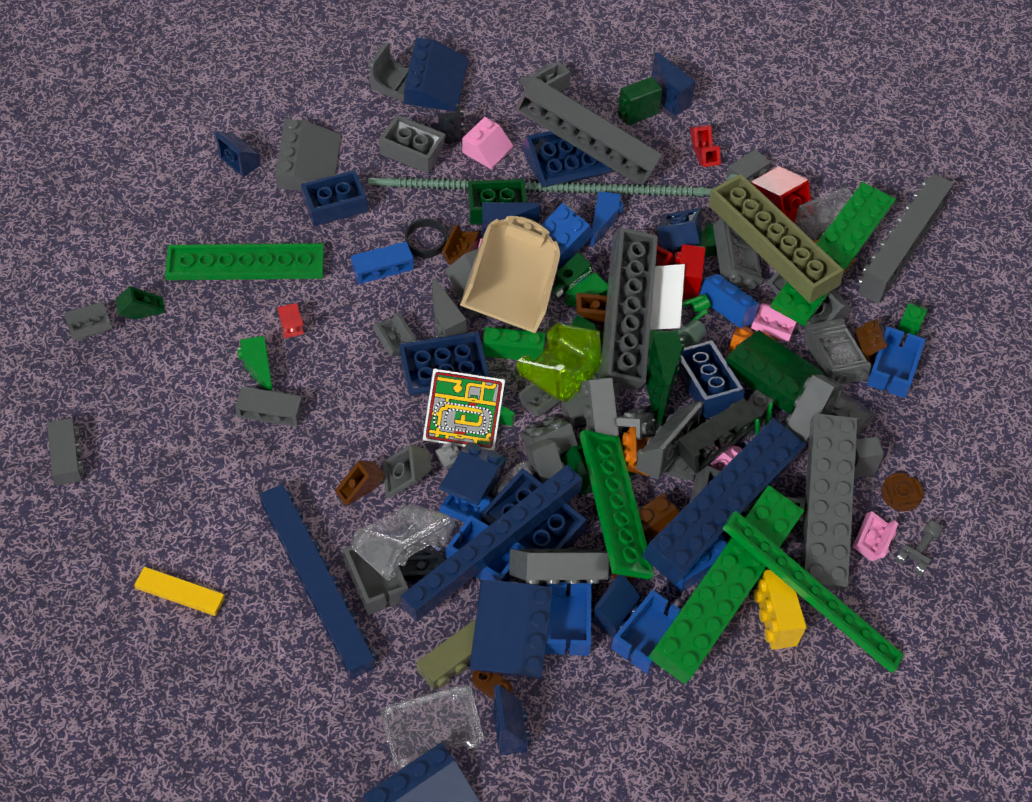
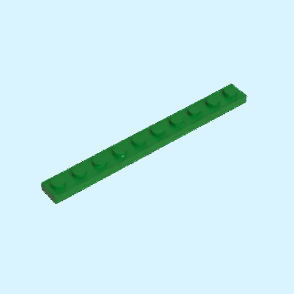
[722,511,904,673]

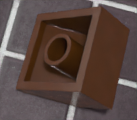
[638,493,679,546]

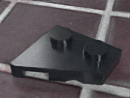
[398,539,443,580]

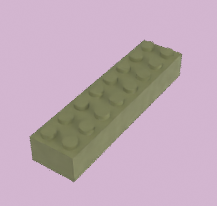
[709,174,844,303]

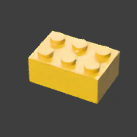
[754,570,806,650]

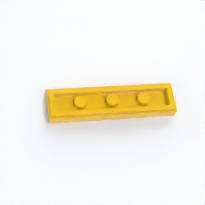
[134,567,225,616]

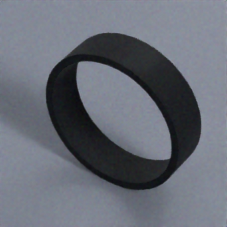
[405,219,447,258]

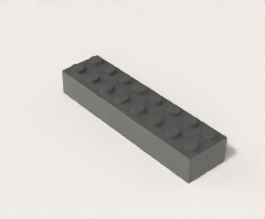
[515,76,662,186]
[858,173,953,304]
[600,227,658,390]
[801,414,857,591]

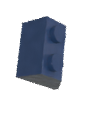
[215,131,260,177]
[593,575,640,637]

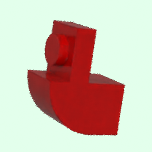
[277,303,304,338]

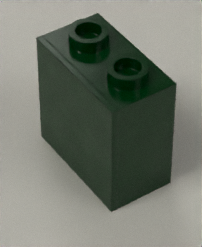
[617,77,662,126]

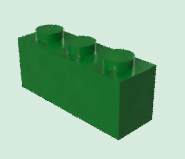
[483,327,545,362]

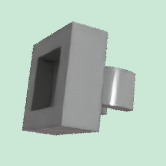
[435,442,460,470]

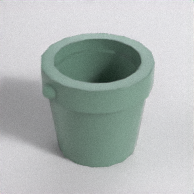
[678,320,706,348]

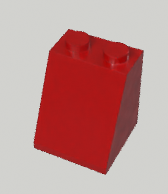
[750,166,812,223]

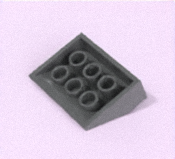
[275,119,341,190]

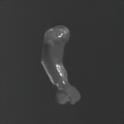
[494,462,532,495]

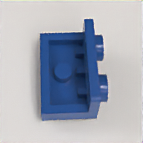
[439,494,491,523]

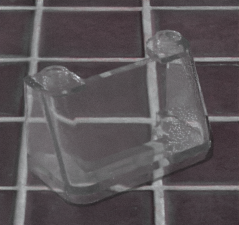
[351,503,455,581]
[378,684,485,769]

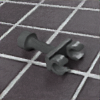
[895,521,943,576]

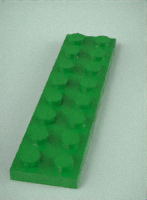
[165,243,324,280]
[580,430,655,579]

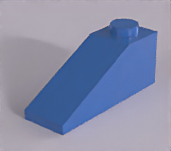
[590,191,624,246]

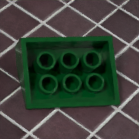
[726,330,825,414]
[646,331,684,429]

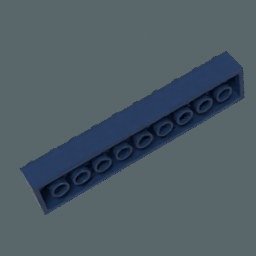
[642,418,806,585]

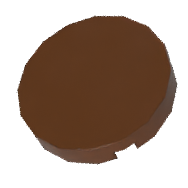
[881,473,924,512]

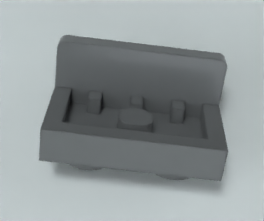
[64,302,112,340]
[373,313,417,357]
[519,372,568,417]
[617,408,657,440]

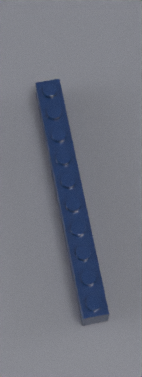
[401,465,582,622]
[259,484,377,680]

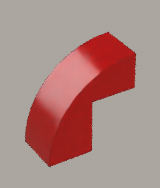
[690,124,721,167]

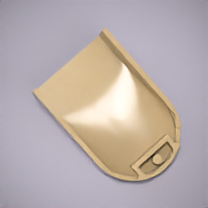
[460,216,560,333]

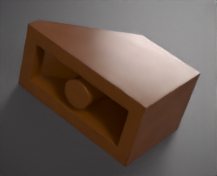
[576,293,607,323]
[334,461,385,506]

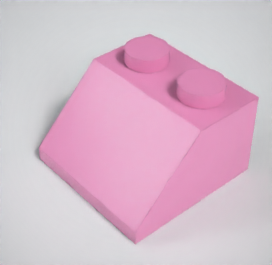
[462,117,514,169]

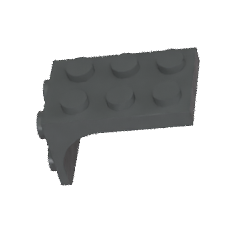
[368,42,423,109]

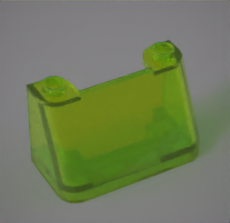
[517,323,601,402]

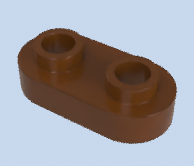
[472,671,513,700]

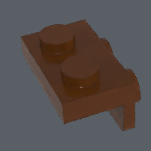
[442,225,482,265]
[855,319,888,365]

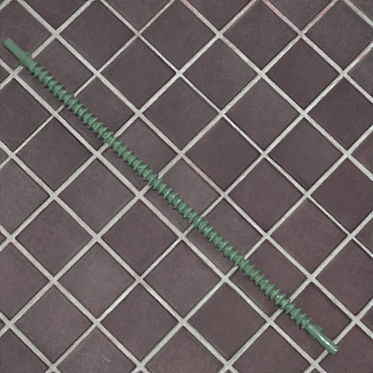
[368,177,713,197]

